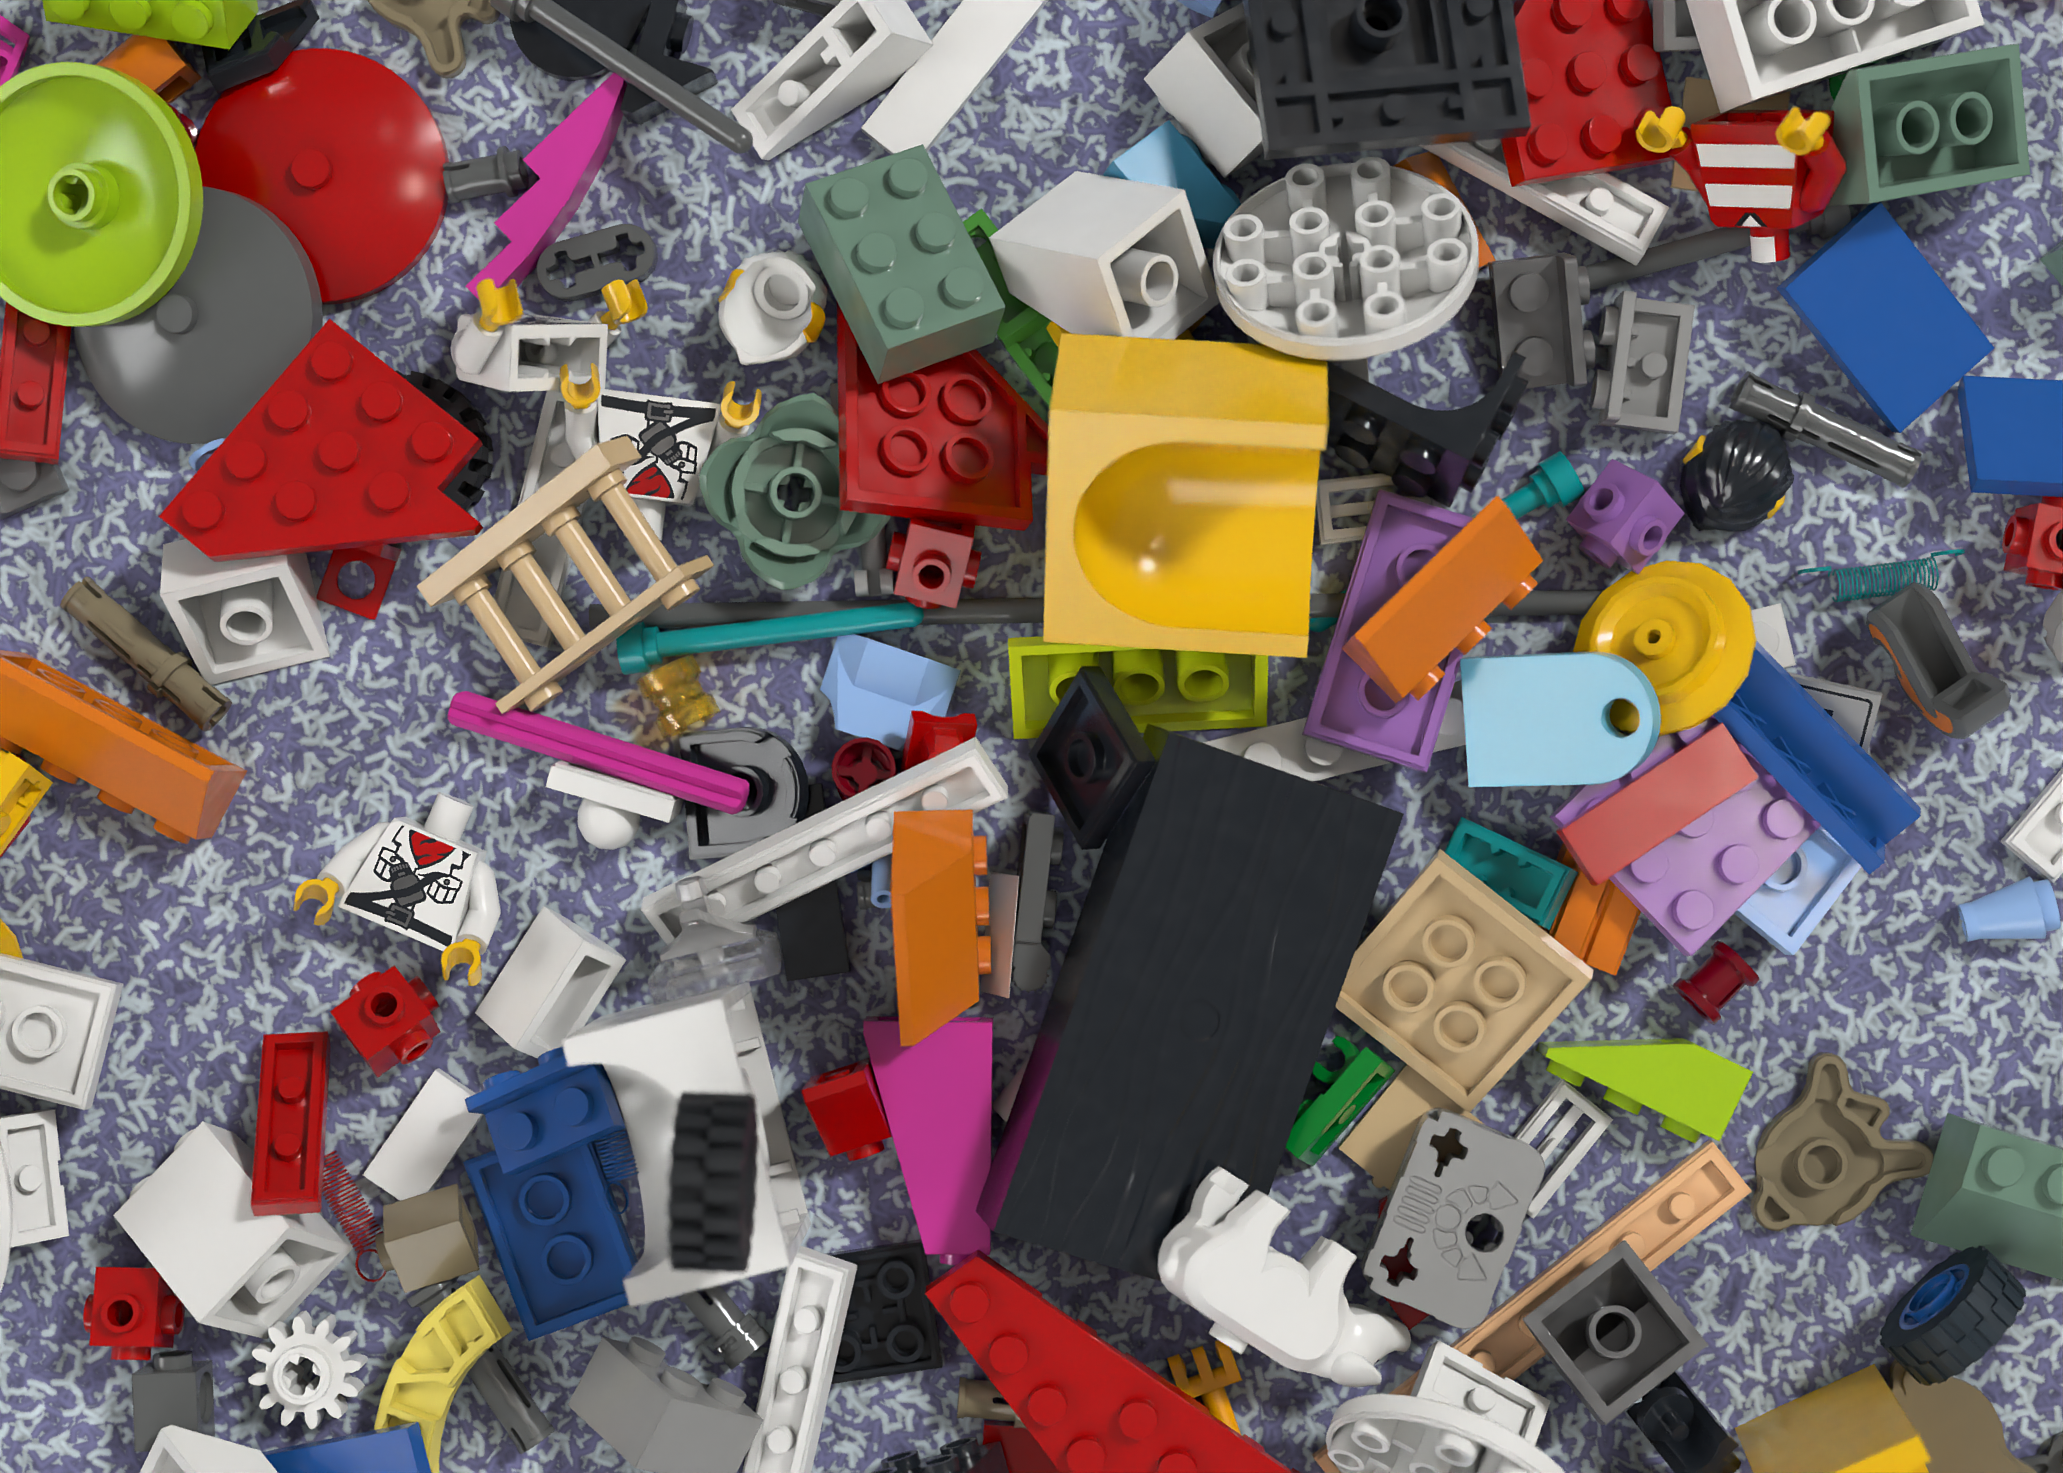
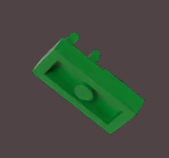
[1285,1036,1396,1166]

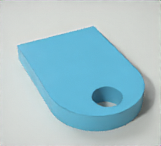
[1460,651,1661,787]

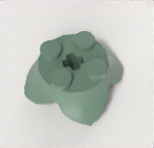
[699,393,891,590]

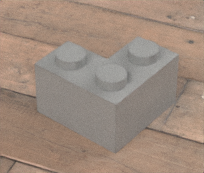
[568,1337,764,1473]

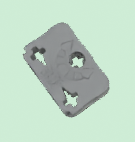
[1361,1108,1545,1329]

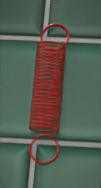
[322,1150,386,1282]

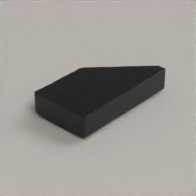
[201,0,320,93]

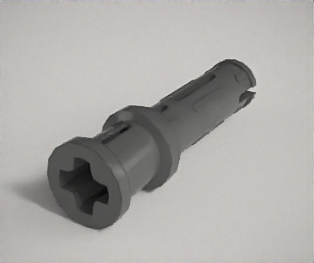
[406,1277,555,1454]

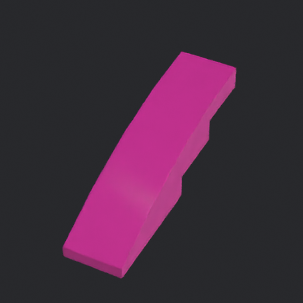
[466,73,627,300]

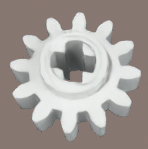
[248,1311,368,1429]

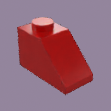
[801,1058,892,1161]

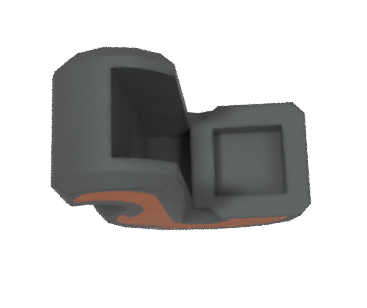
[1866,582,2011,740]

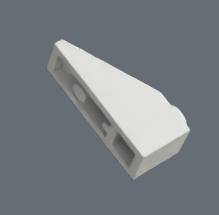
[731,0,933,161]

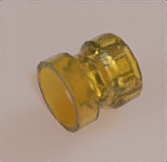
[636,654,721,739]

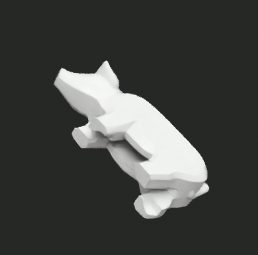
[1158,1166,1411,1387]

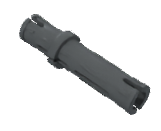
[1729,371,1922,488]

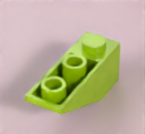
[1535,1038,1753,1144]

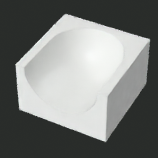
[562,979,811,1307]

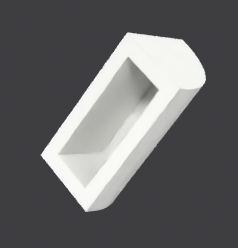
[475,906,626,1058]

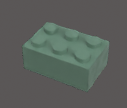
[798,144,1006,384]

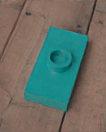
[1444,817,1578,930]

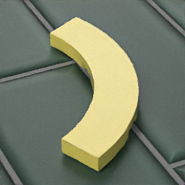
[374,1275,513,1473]

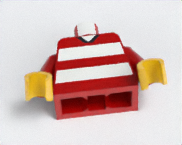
[1636,106,1846,263]

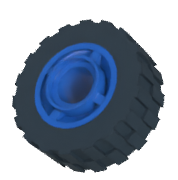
[1879,1246,2026,1386]

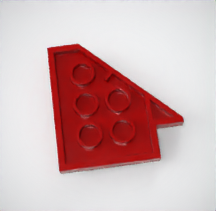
[1500,0,1674,187]
[837,302,1049,531]
[159,319,484,562]

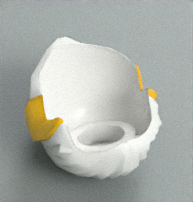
[718,250,827,366]

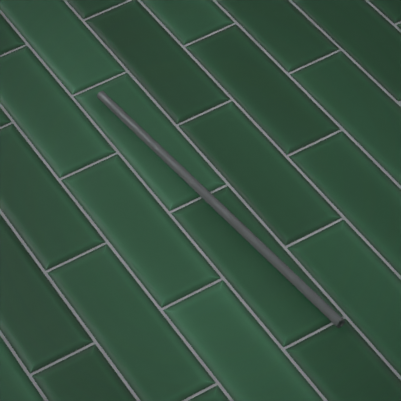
[589,589,1605,630]

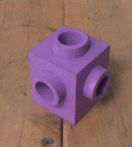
[1566,459,1685,574]

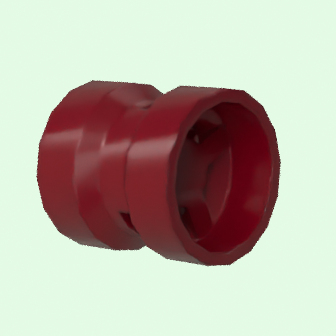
[831,737,898,801]

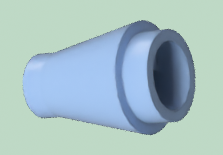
[1958,876,2061,942]

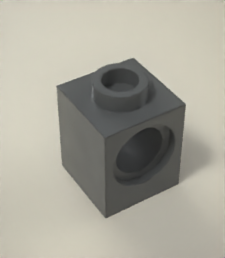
[132,1350,215,1452]

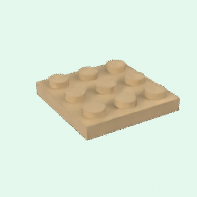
[1335,849,1594,1113]

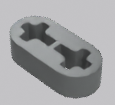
[536,224,658,302]

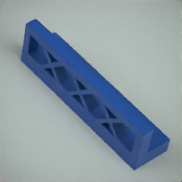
[1713,641,1921,875]

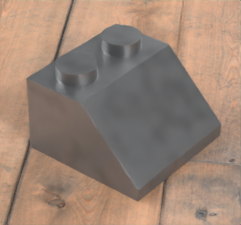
[1522,1240,1708,1425]

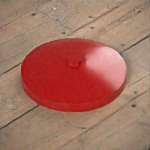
[195,48,449,305]

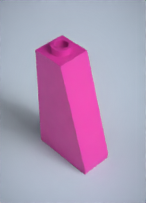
[863,1016,993,1265]

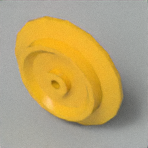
[1573,560,1757,737]

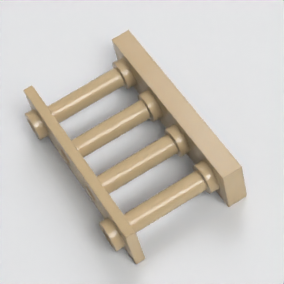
[417,436,714,714]

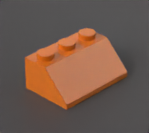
[1342,496,1543,703]
[891,809,992,1046]

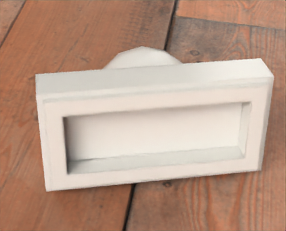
[546,760,684,850]

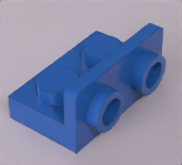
[465,1047,625,1175]

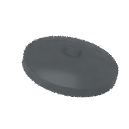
[73,187,323,444]

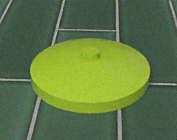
[0,62,203,327]

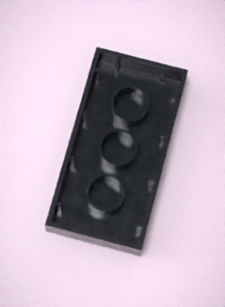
[975,724,1404,1281]

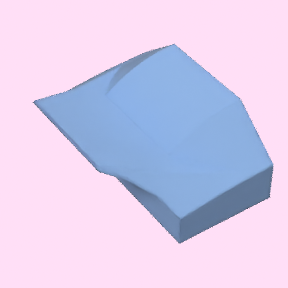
[820,634,961,751]

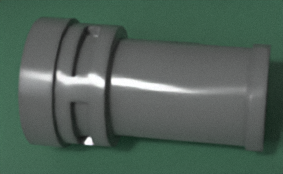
[678,1284,771,1370]

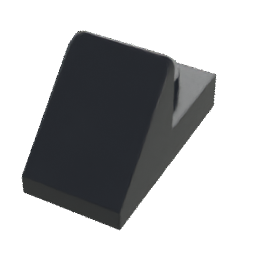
[620,0,718,125]

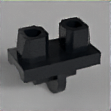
[1626,1371,1741,1473]

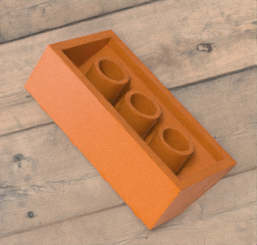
[0,650,247,844]

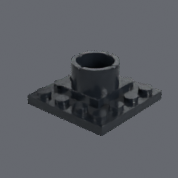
[1243,0,1532,160]

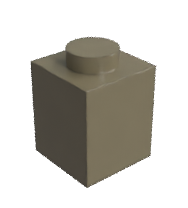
[375,1183,479,1293]

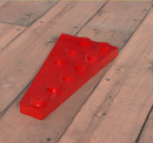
[925,1249,1300,1473]

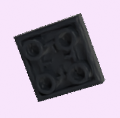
[826,1239,943,1384]

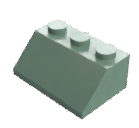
[1828,43,2030,206]
[1910,1113,2063,1281]

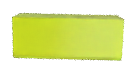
[1008,636,1268,739]

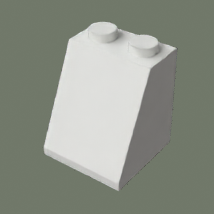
[989,171,1220,339]
[113,1121,353,1339]

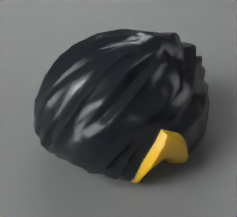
[1680,419,1794,532]

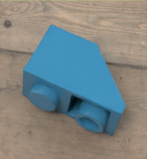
[1102,120,1241,249]

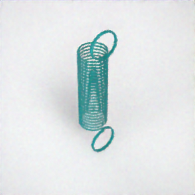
[1797,549,1965,603]

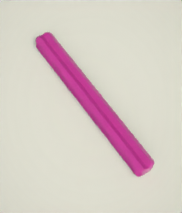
[448,691,749,814]

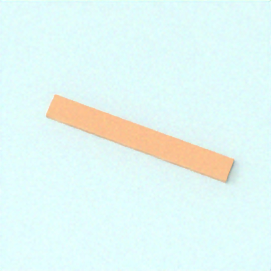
[1312,1139,1752,1473]

